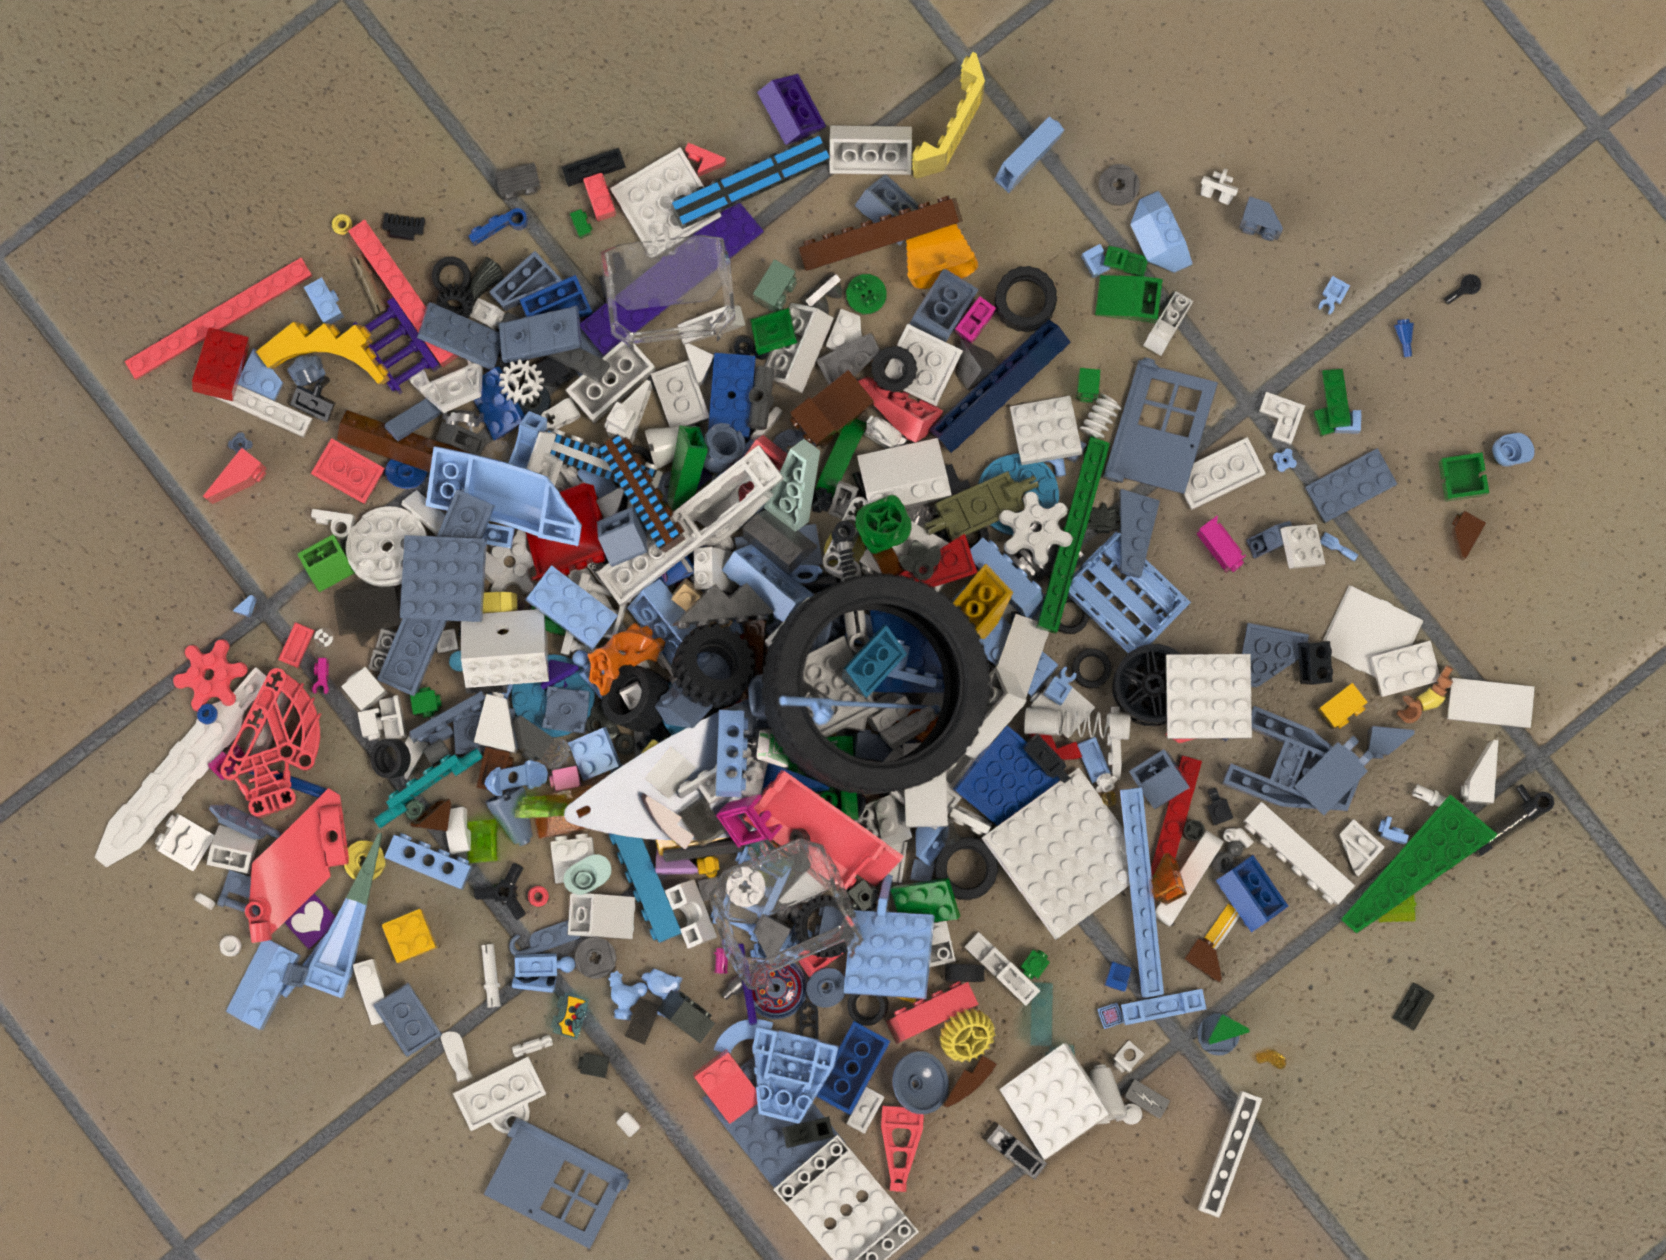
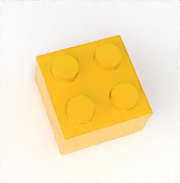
[381,909,438,964]

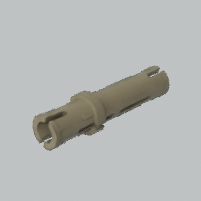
[352,254,387,315]

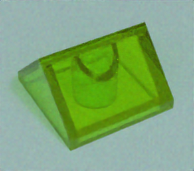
[467,819,500,864]

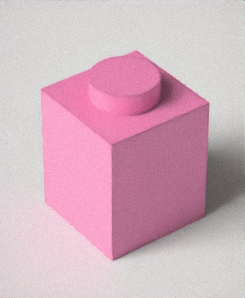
[549,766,582,792]

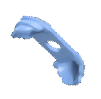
[485,760,548,796]

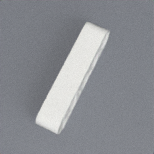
[1155,830,1224,927]

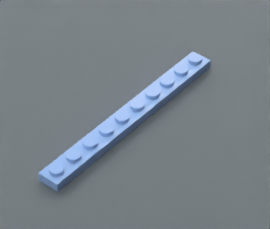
[1120,787,1164,997]

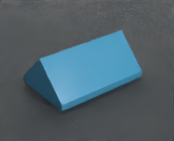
[842,625,907,698]

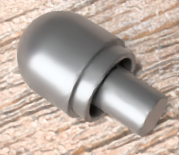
[721,975,743,1000]

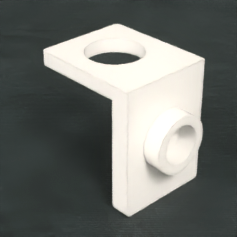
[1112,1041,1144,1073]

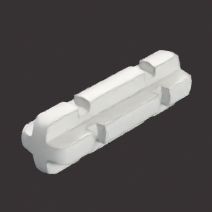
[512,1035,553,1057]

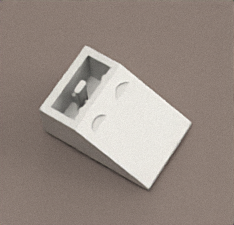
[855,794,912,846]

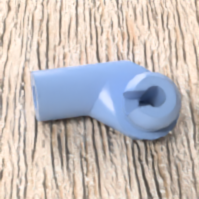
[1044,458,1066,477]

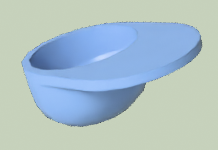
[1492,433,1534,467]

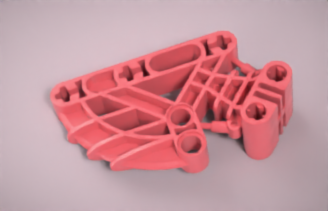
[221,668,322,818]

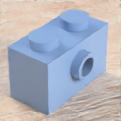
[304,277,344,324]

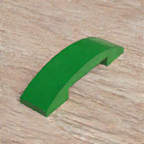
[815,419,867,498]

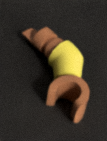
[1396,665,1454,723]

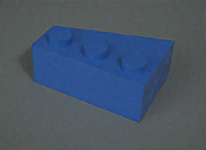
[520,275,593,318]

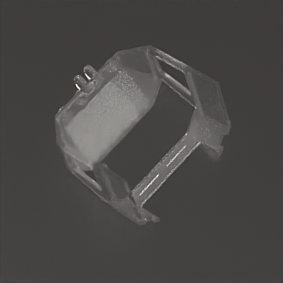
[600,223,736,351]
[709,838,864,992]

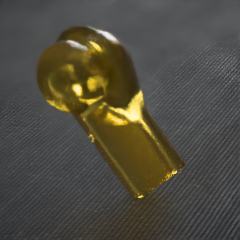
[1255,1050,1286,1069]

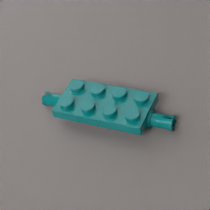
[374,748,483,829]

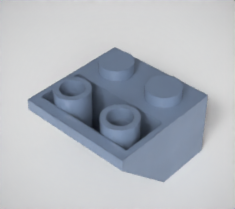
[1239,197,1283,241]
[597,507,648,567]
[1129,749,1190,809]

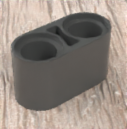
[422,738,452,767]

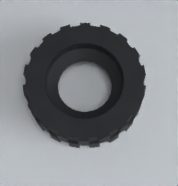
[871,346,918,392]

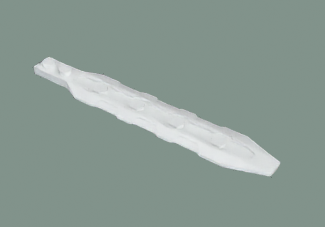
[95,667,269,867]

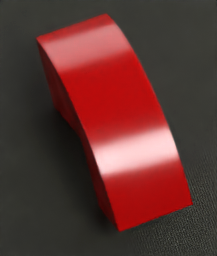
[1028,734,1082,761]

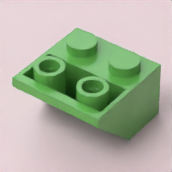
[297,534,355,592]

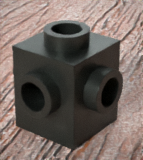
[845,879,879,912]

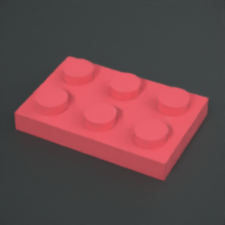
[311,438,386,505]

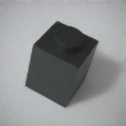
[578,1053,610,1078]

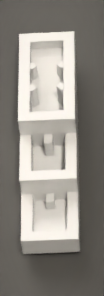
[964,932,1040,1006]

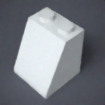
[568,894,635,939]

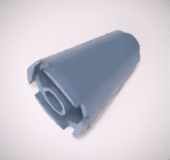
[486,786,533,846]

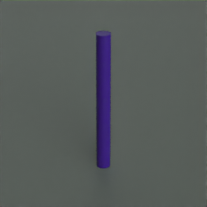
[736,944,758,1025]

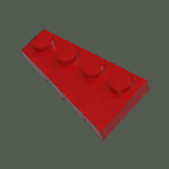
[899,533,977,587]

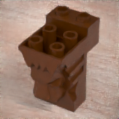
[790,370,874,448]

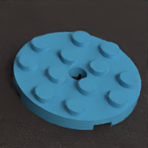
[978,453,1059,536]
[512,655,595,738]

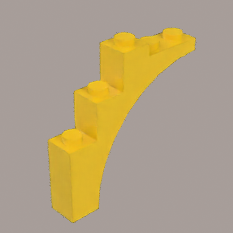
[256,322,390,385]

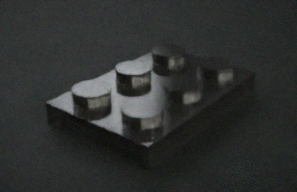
[333,585,401,636]

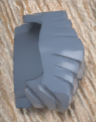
[287,355,325,387]

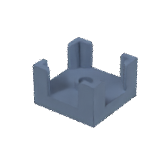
[542,686,591,734]

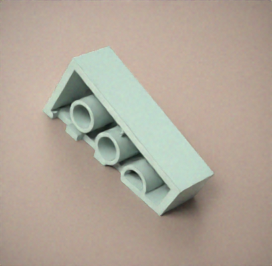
[764,439,820,532]

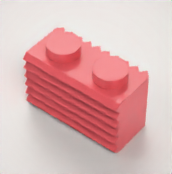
[583,173,616,221]

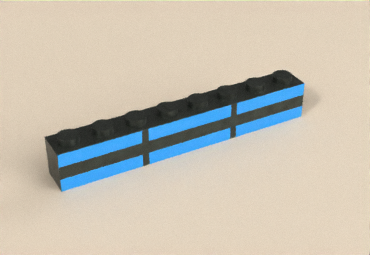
[671,136,830,229]

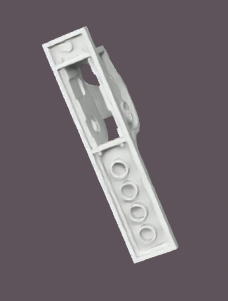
[597,445,784,606]

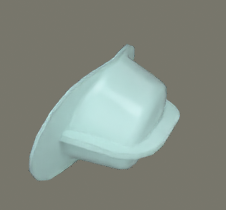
[564,855,611,895]

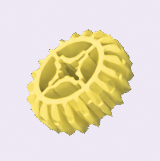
[939,1008,995,1063]

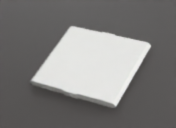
[1323,585,1423,678]

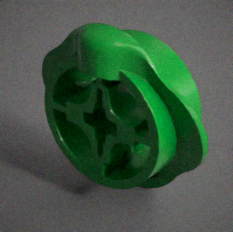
[856,495,912,554]

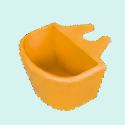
[906,224,979,289]

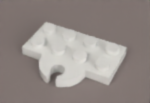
[453,1056,547,1133]

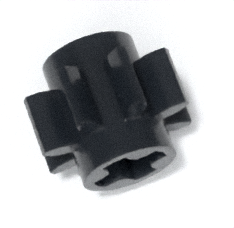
[811,487,833,513]

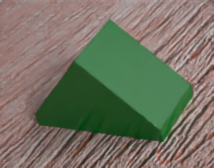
[1207,1014,1250,1045]

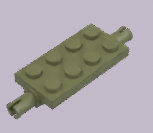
[924,471,1039,542]

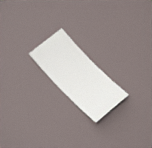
[997,614,1049,697]

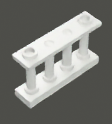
[561,573,633,657]

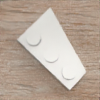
[1107,707,1122,780]

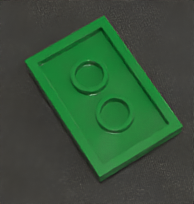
[890,878,961,923]

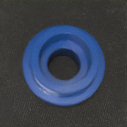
[197,704,218,725]

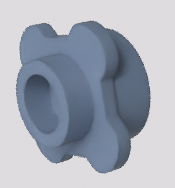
[228,432,253,454]

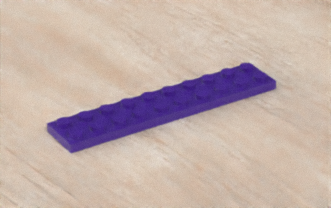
[580,203,764,357]

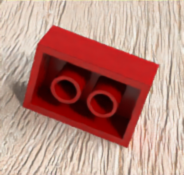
[192,327,249,401]

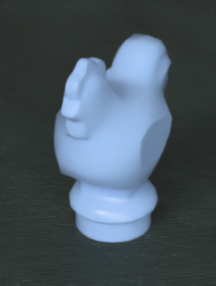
[608,971,648,1021]

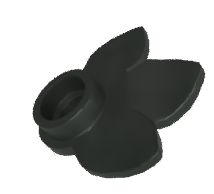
[900,540,941,581]
[586,700,621,739]

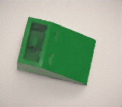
[1095,275,1163,323]

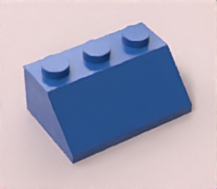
[1216,855,1289,932]

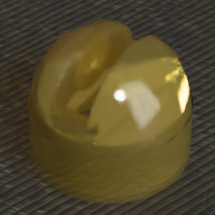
[1101,791,1117,808]

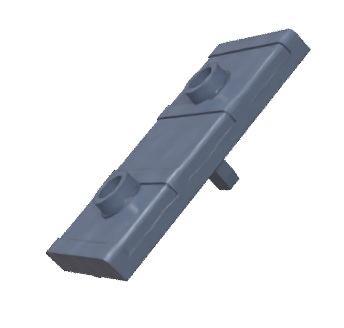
[499,306,582,363]

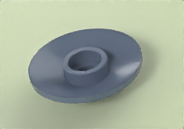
[806,967,845,1008]

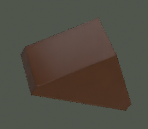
[870,548,904,576]
[410,799,451,831]

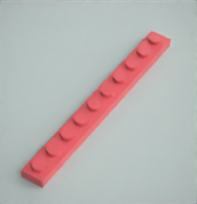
[125,258,312,380]

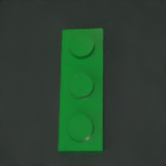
[1322,369,1351,428]

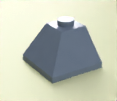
[1366,726,1414,759]

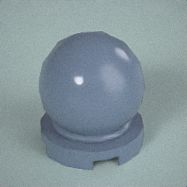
[703,423,745,473]

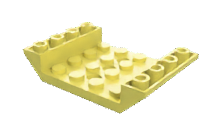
[912,52,985,179]

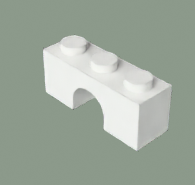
[665,879,717,949]

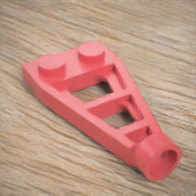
[881,1106,924,1192]

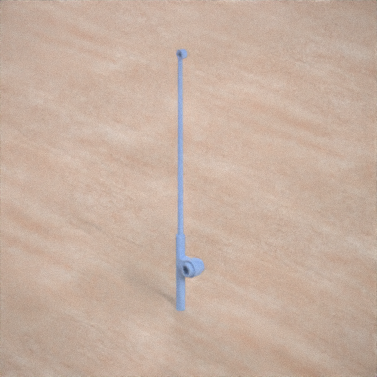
[780,696,941,725]

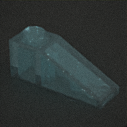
[1029,983,1053,1046]

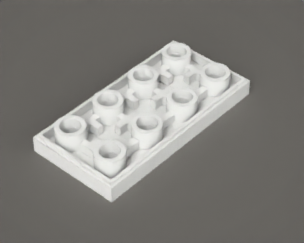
[1447,678,1535,728]
[903,743,948,827]

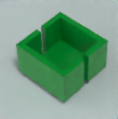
[1438,452,1489,502]

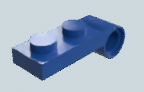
[469,208,528,246]

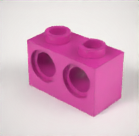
[955,296,996,344]

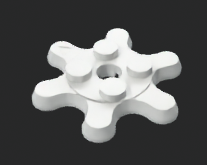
[999,492,1073,565]
[489,529,536,595]

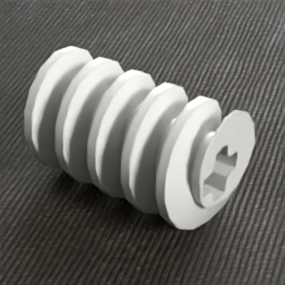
[1080,393,1121,438]

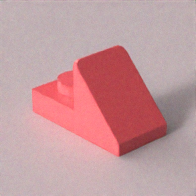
[685,143,726,177]

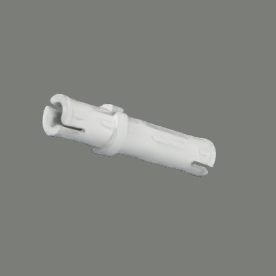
[481,944,501,1008]

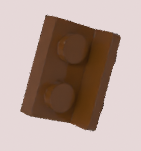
[476,747,514,793]

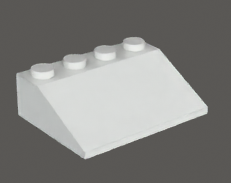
[857,438,951,508]

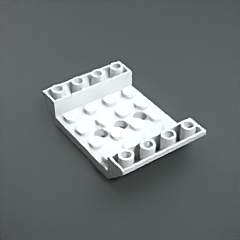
[773,1135,919,1260]

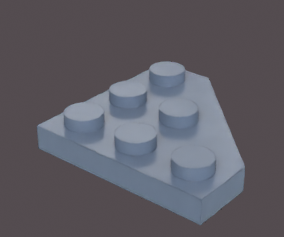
[1242,623,1309,688]

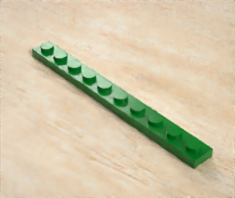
[1036,437,1110,634]

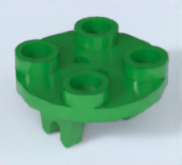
[846,274,887,315]

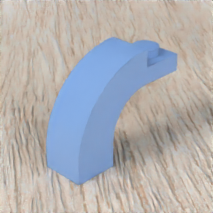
[714,1019,773,1054]

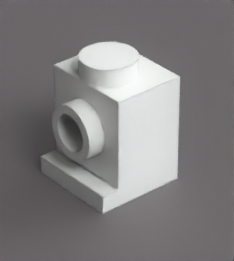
[358,708,383,741]

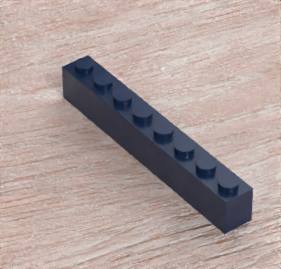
[930,319,1071,453]

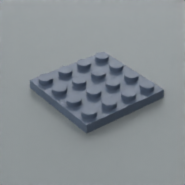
[400,535,487,622]

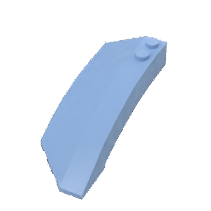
[426,446,582,546]

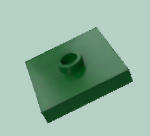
[750,308,797,355]

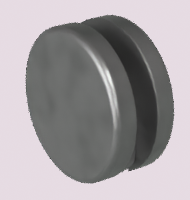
[1003,548,1040,580]

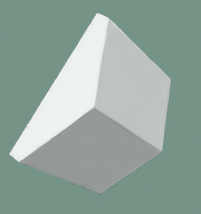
[644,747,696,799]

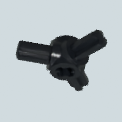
[474,863,526,920]

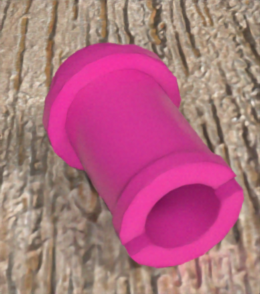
[714,948,730,974]

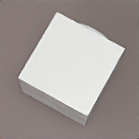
[341,667,388,711]

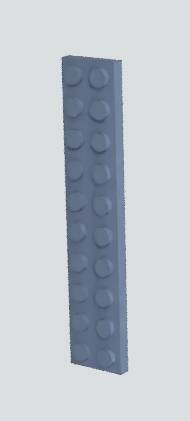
[377,489,495,696]

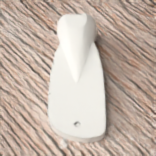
[441,1032,472,1082]

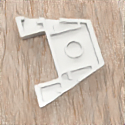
[408,360,483,413]

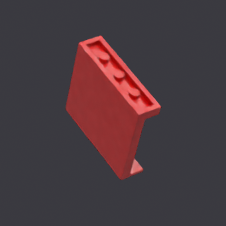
[526,483,606,581]

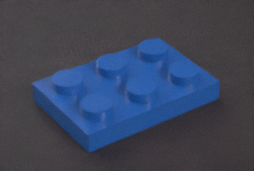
[474,366,525,440]

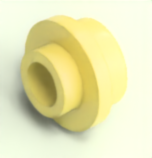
[332,214,352,235]

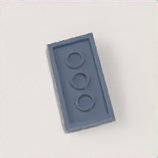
[417,302,501,370]
[1305,448,1397,524]

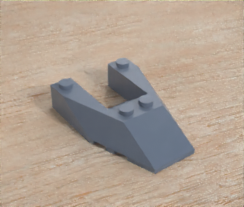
[1222,706,1360,811]

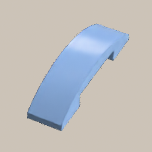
[1121,989,1206,1025]

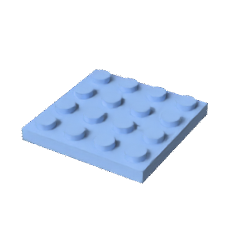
[844,910,935,999]

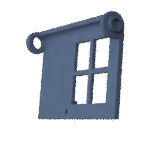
[1103,357,1218,494]
[484,1117,630,1249]

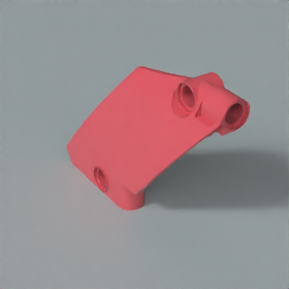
[245,788,349,943]

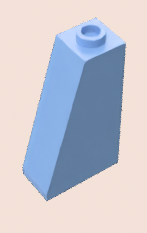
[994,116,1064,193]

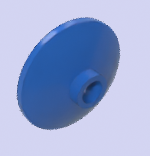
[385,459,427,489]

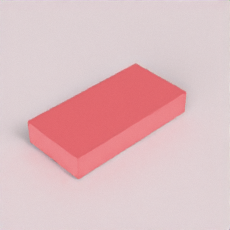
[278,622,315,668]

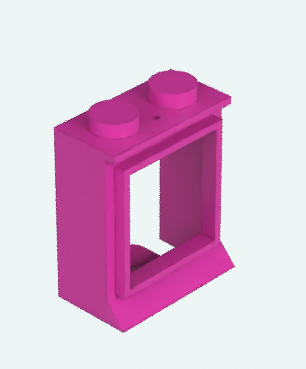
[1196,515,1246,573]
[716,794,782,848]

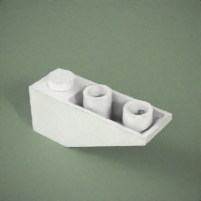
[1143,291,1193,356]

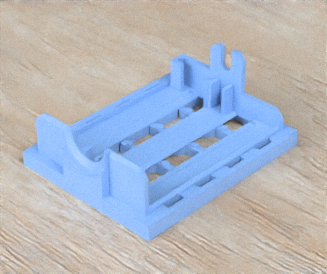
[1068,531,1191,654]

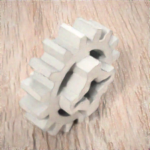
[499,360,544,405]

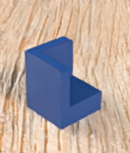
[1104,962,1131,992]

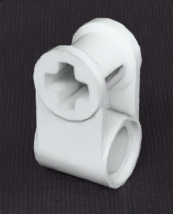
[541,398,581,432]

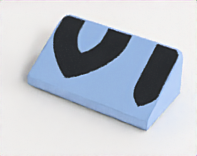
[512,975,556,993]

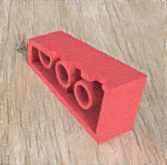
[886,981,979,1044]

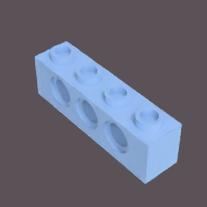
[716,710,748,797]
[384,833,472,890]

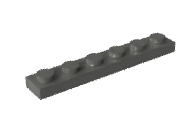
[497,312,610,382]

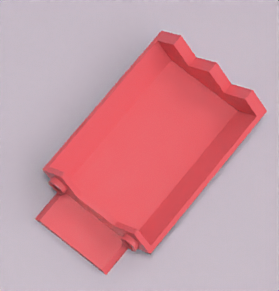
[742,770,904,891]

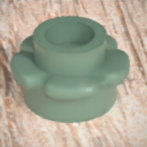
[405,800,425,820]

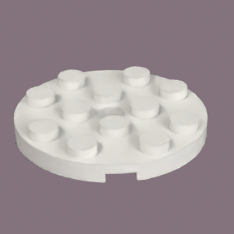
[346,506,427,587]

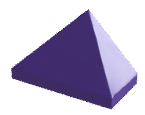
[541,659,580,691]

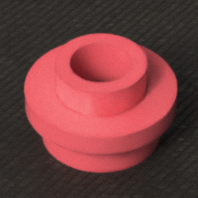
[528,886,549,907]

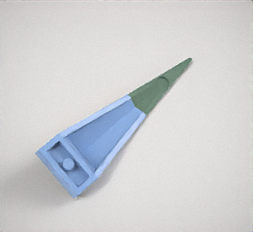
[304,833,382,998]

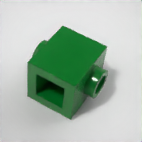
[410,687,442,718]
[1020,949,1050,980]

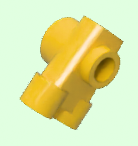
[697,856,720,878]

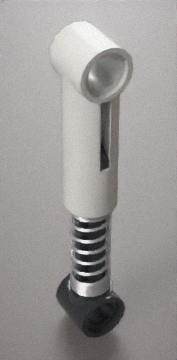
[831,521,869,656]

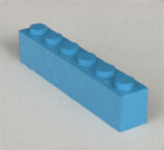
[609,833,682,943]

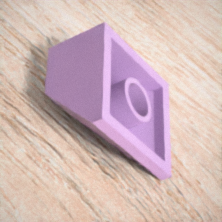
[656,849,699,875]

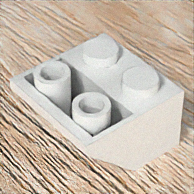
[207,825,259,874]
[930,921,956,967]

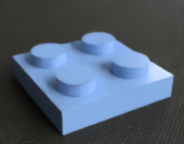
[568,727,621,781]

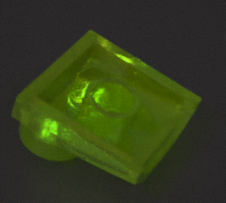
[515,796,568,818]

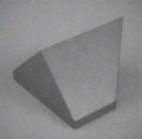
[957,339,1000,391]
[753,914,793,966]

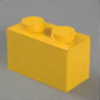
[1318,683,1368,729]

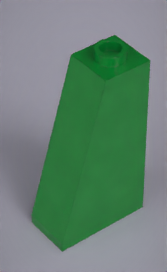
[667,425,708,511]

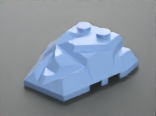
[752,1027,839,1124]

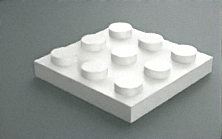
[885,324,963,406]
[1010,396,1082,466]

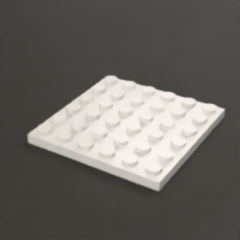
[982,768,1130,940]

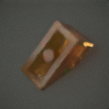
[1151,853,1187,905]

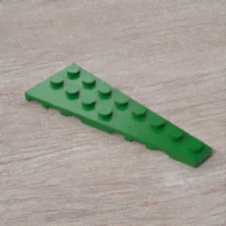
[1341,794,1498,934]

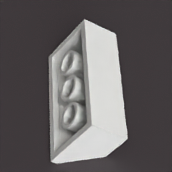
[830,126,912,175]
[765,303,833,393]

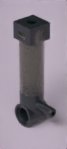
[1475,784,1554,857]

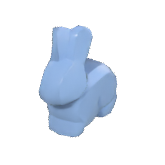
[641,969,683,1017]

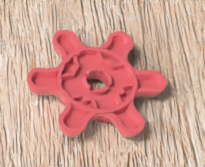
[173,639,248,712]

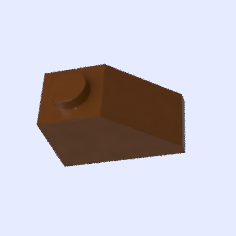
[1452,511,1486,561]
[1184,938,1222,983]

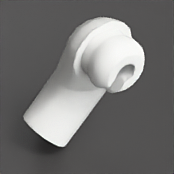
[1223,828,1254,849]

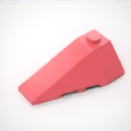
[858,376,944,443]

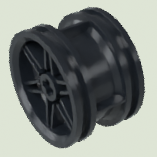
[1112,644,1181,727]

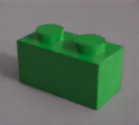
[570,209,593,239]
[1313,407,1334,437]

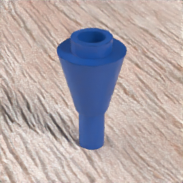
[1394,319,1414,357]

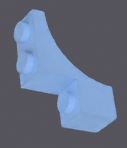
[508,411,547,469]

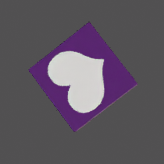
[284,893,336,950]

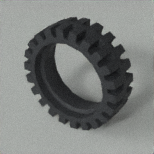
[795,895,858,958]

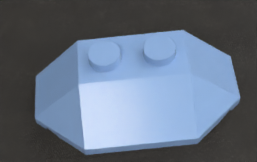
[1130,191,1193,273]

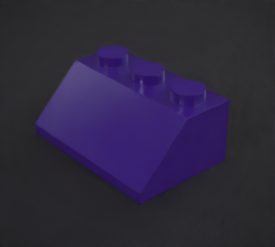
[757,74,827,145]

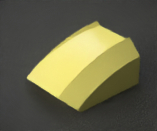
[483,592,517,635]

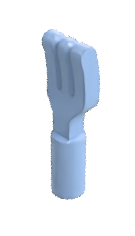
[1320,532,1359,562]

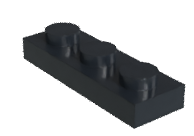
[561,148,626,187]

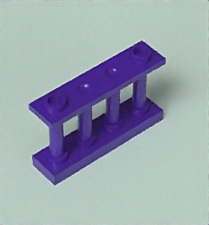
[353,297,441,394]

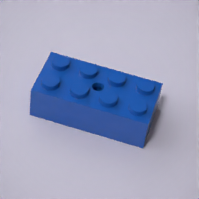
[708,353,756,441]
[816,1021,890,1115]

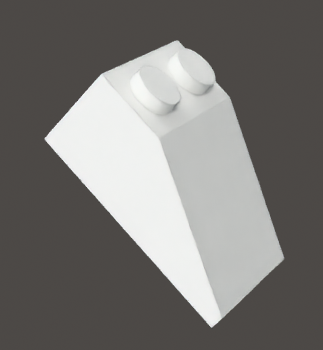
[605,380,652,445]
[1460,740,1498,805]

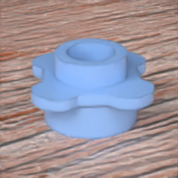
[1273,449,1297,472]

